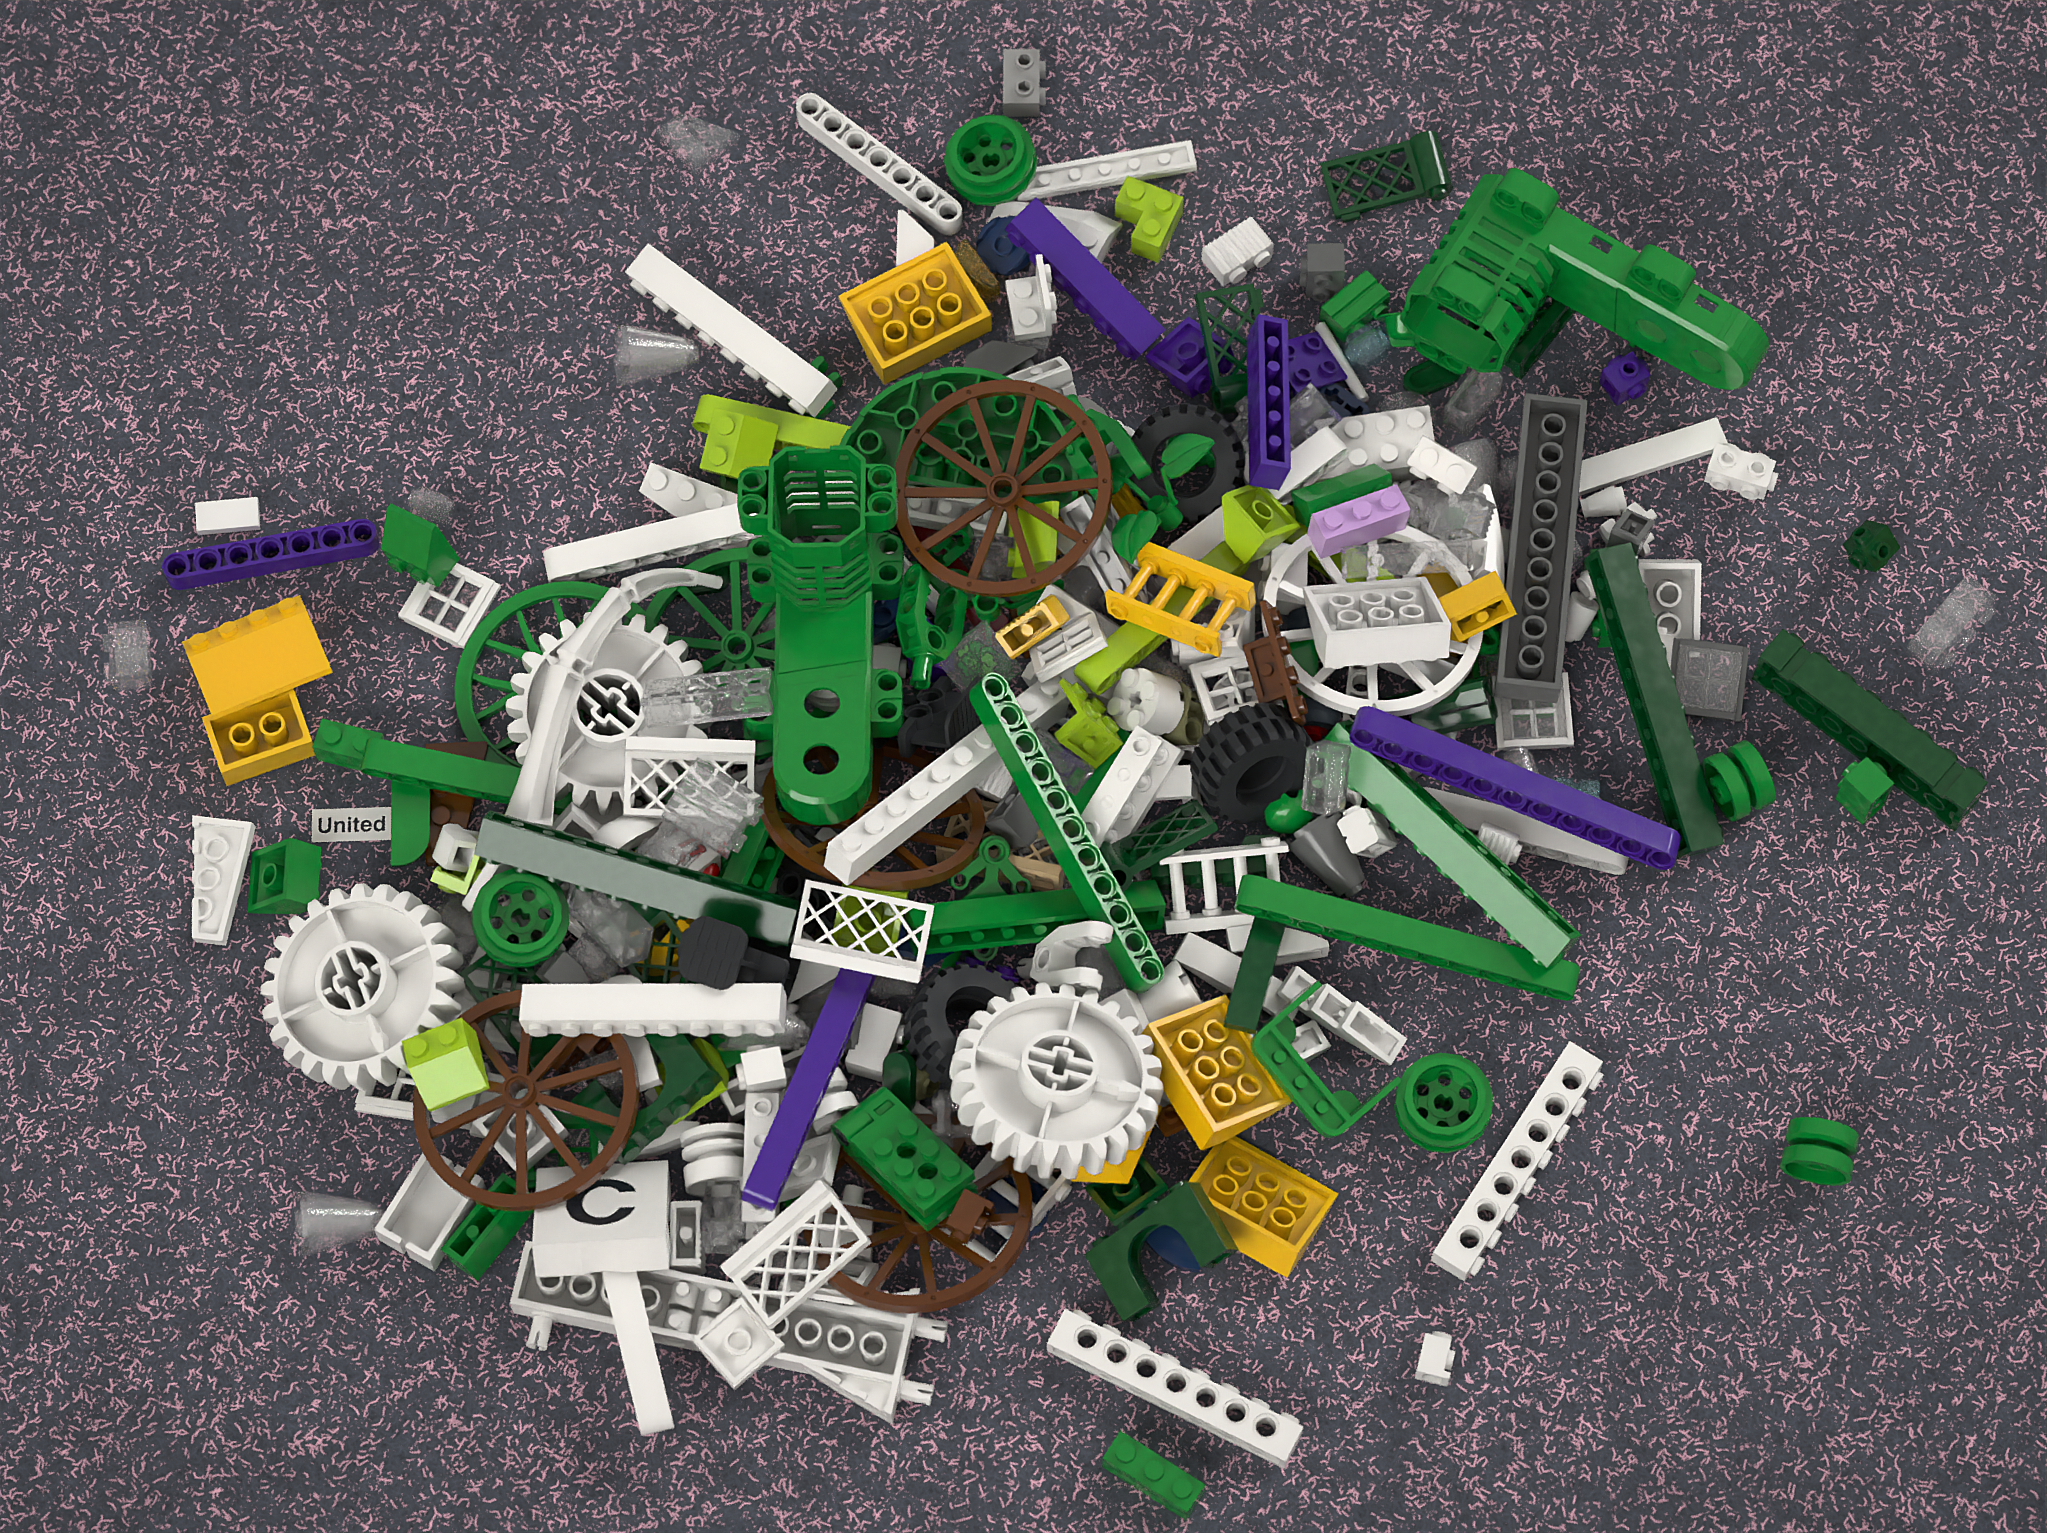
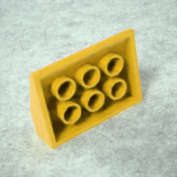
[838,242,992,385]
[182,595,333,720]
[1141,994,1292,1151]
[1188,1136,1338,1278]

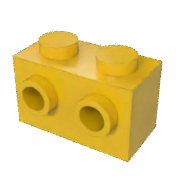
[1438,570,1517,642]

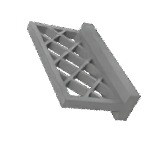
[1059,494,1160,621]

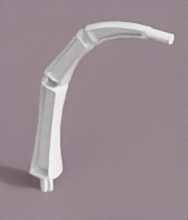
[505,568,723,826]

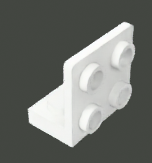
[1005,254,1057,341]

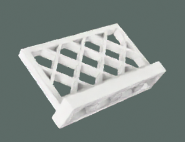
[623,736,755,821]
[790,879,935,983]
[720,1180,872,1330]

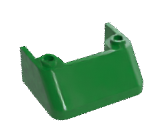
[1251,981,1402,1138]

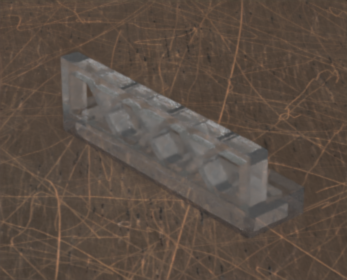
[640,667,774,729]

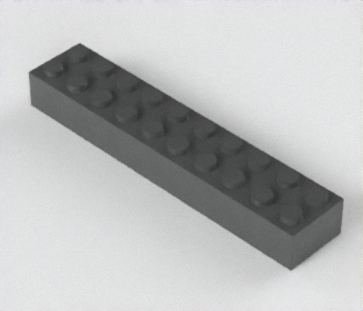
[1494,393,1588,704]

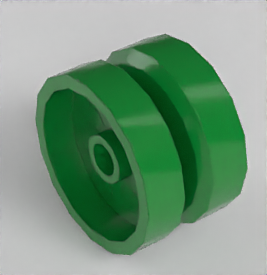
[1702,740,1776,822]
[1780,1117,1859,1186]

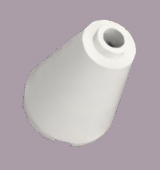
[1137,959,1204,1023]

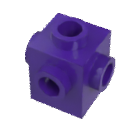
[1599,351,1650,406]

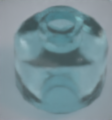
[1343,324,1391,370]

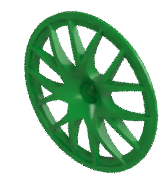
[455,581,657,768]

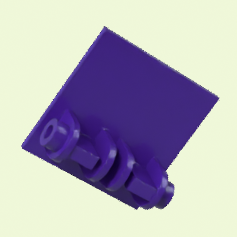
[1288,331,1348,402]

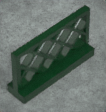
[1468,280,1576,380]

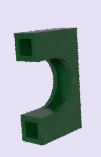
[571,1033,723,1165]
[1084,1181,1239,1322]

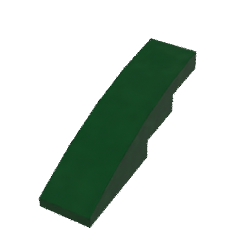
[1223,917,1286,1035]

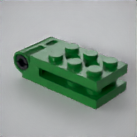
[831,1086,978,1232]

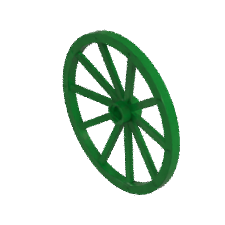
[645,547,839,760]

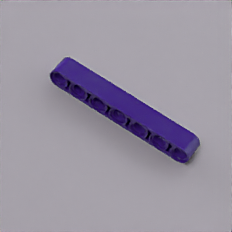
[162,519,380,590]

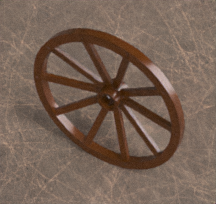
[894,379,1113,597]
[760,739,985,891]
[413,990,639,1211]
[803,1113,1033,1314]

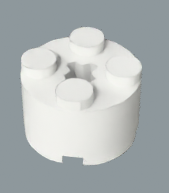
[1107,668,1184,736]

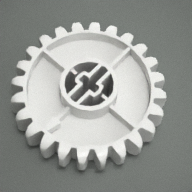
[506,612,713,816]
[261,883,465,1091]
[949,982,1163,1180]

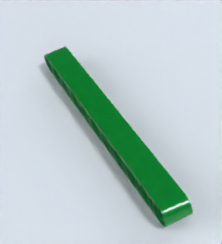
[969,673,1164,994]
[1234,874,1580,1001]

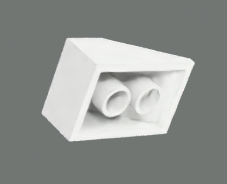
[1638,559,1701,657]

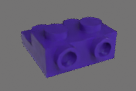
[1145,317,1235,398]

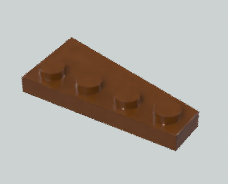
[425,741,488,867]

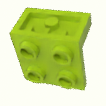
[1054,678,1123,769]

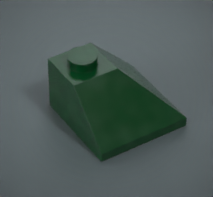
[1084,1155,1169,1227]

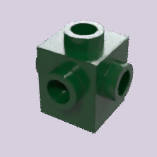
[1842,520,1901,573]

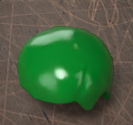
[1264,789,1313,834]

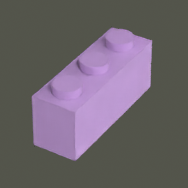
[1307,484,1411,559]

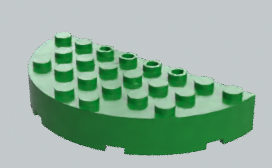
[835,367,1083,517]

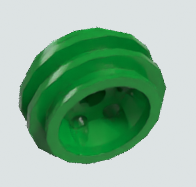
[944,115,1038,206]
[472,868,569,967]
[1394,1053,1493,1153]

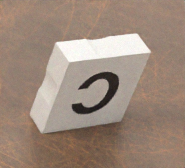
[532,1160,671,1278]

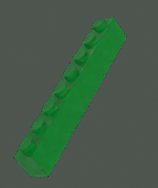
[904,880,1166,956]

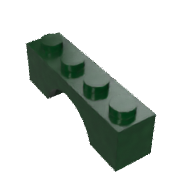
[1149,834,1280,890]

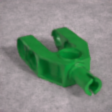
[1065,394,1153,501]
[896,563,968,690]

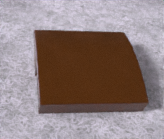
[552,1033,611,1075]

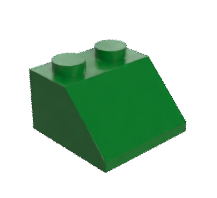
[381,503,460,587]
[247,837,322,914]

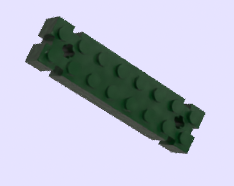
[1752,629,1988,831]

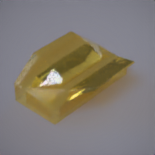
[954,239,1000,304]

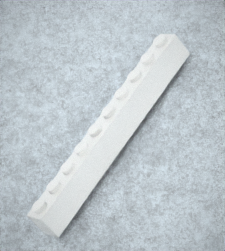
[824,677,1069,886]

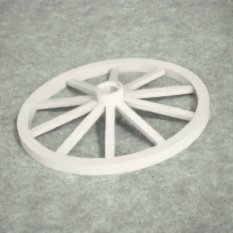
[1261,525,1483,717]

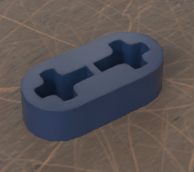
[1317,383,1370,419]

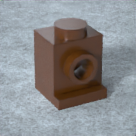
[946,1189,996,1245]

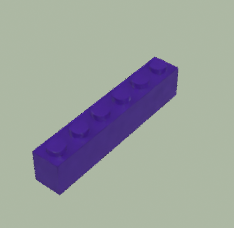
[1005,197,1166,361]
[1247,314,1291,491]

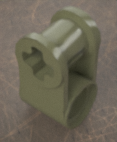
[1161,682,1205,746]

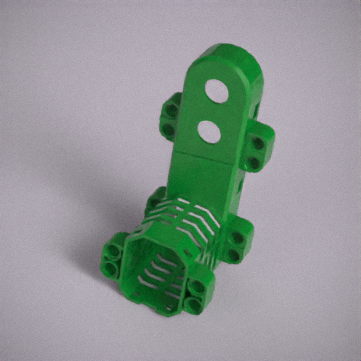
[1400,168,1769,390]
[737,445,904,825]

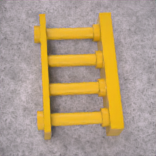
[1105,542,1256,657]

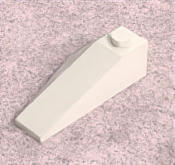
[986,201,1122,264]

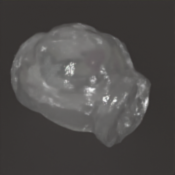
[1402,480,1452,536]

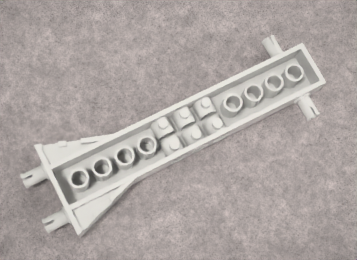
[510,1240,948,1424]

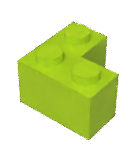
[1115,175,1184,263]

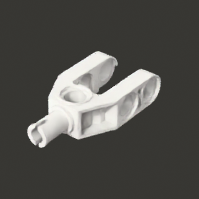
[1017,921,1114,996]

